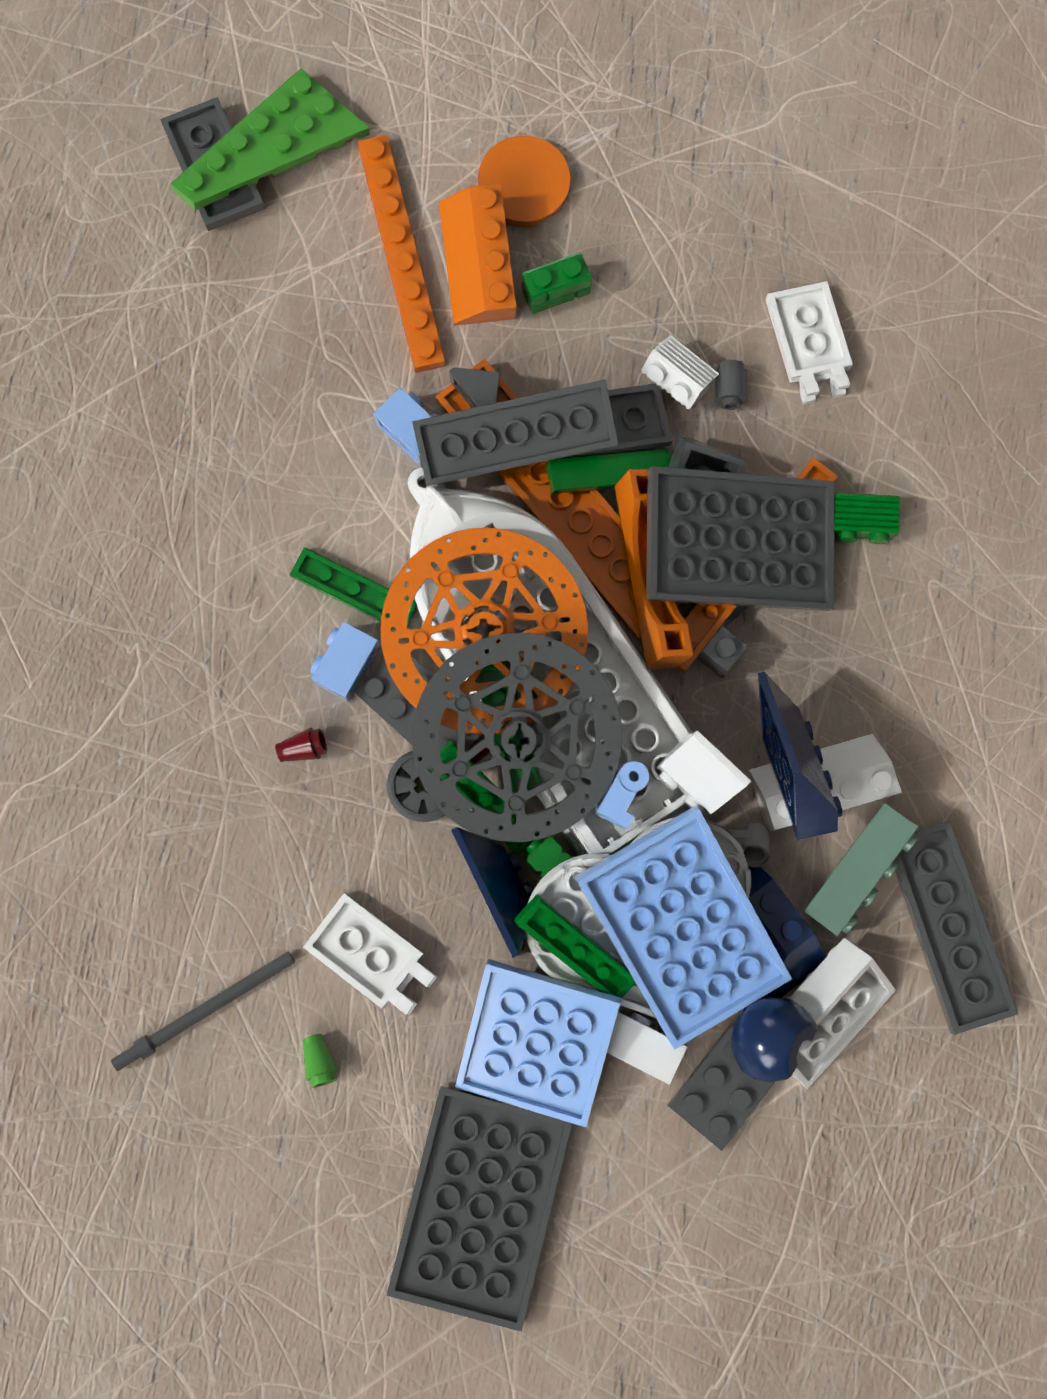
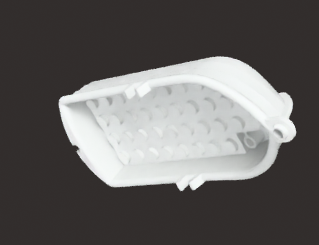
[408,468,693,856]

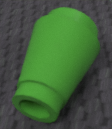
[302,1034,339,1088]

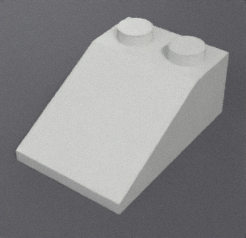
[656,730,751,815]

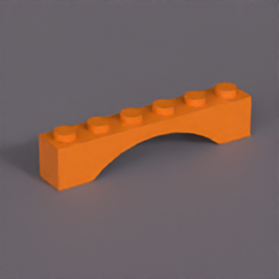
[615,469,693,669]

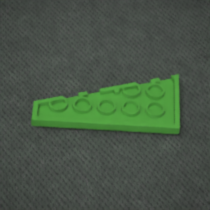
[171,68,369,210]

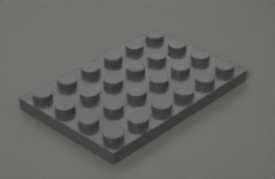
[646,466,834,611]
[386,1086,572,1332]

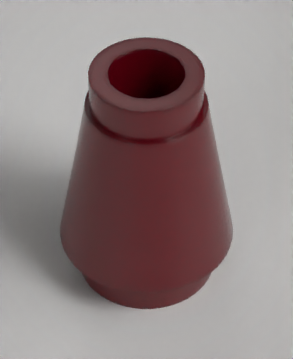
[275,727,327,762]

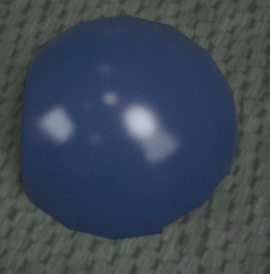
[731,997,818,1082]

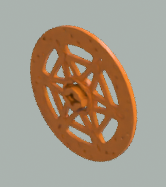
[380,528,588,734]

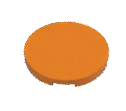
[478,136,570,227]

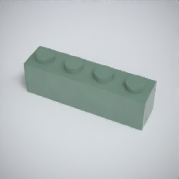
[804,803,919,936]

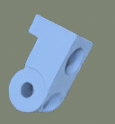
[595,761,649,830]

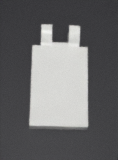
[765,281,853,405]
[303,893,438,1015]

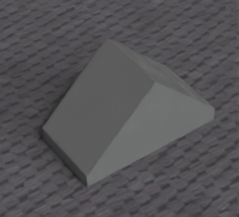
[449,367,500,408]

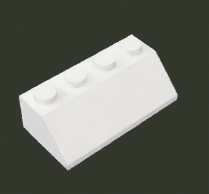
[748,734,902,832]
[788,938,896,1089]

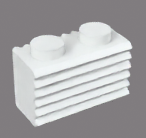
[641,335,719,409]

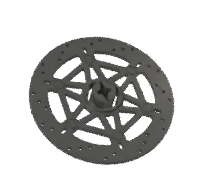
[412,632,622,842]

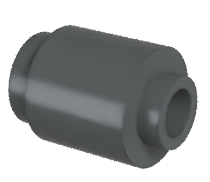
[715,360,747,410]

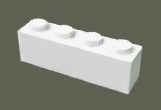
[607,1005,687,1085]

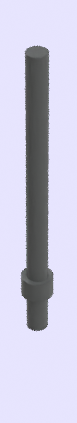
[111,951,295,1071]

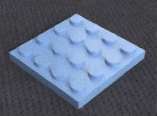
[455,959,621,1127]

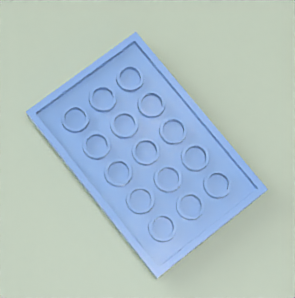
[575,806,792,1050]

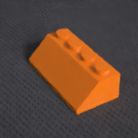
[439,183,516,326]

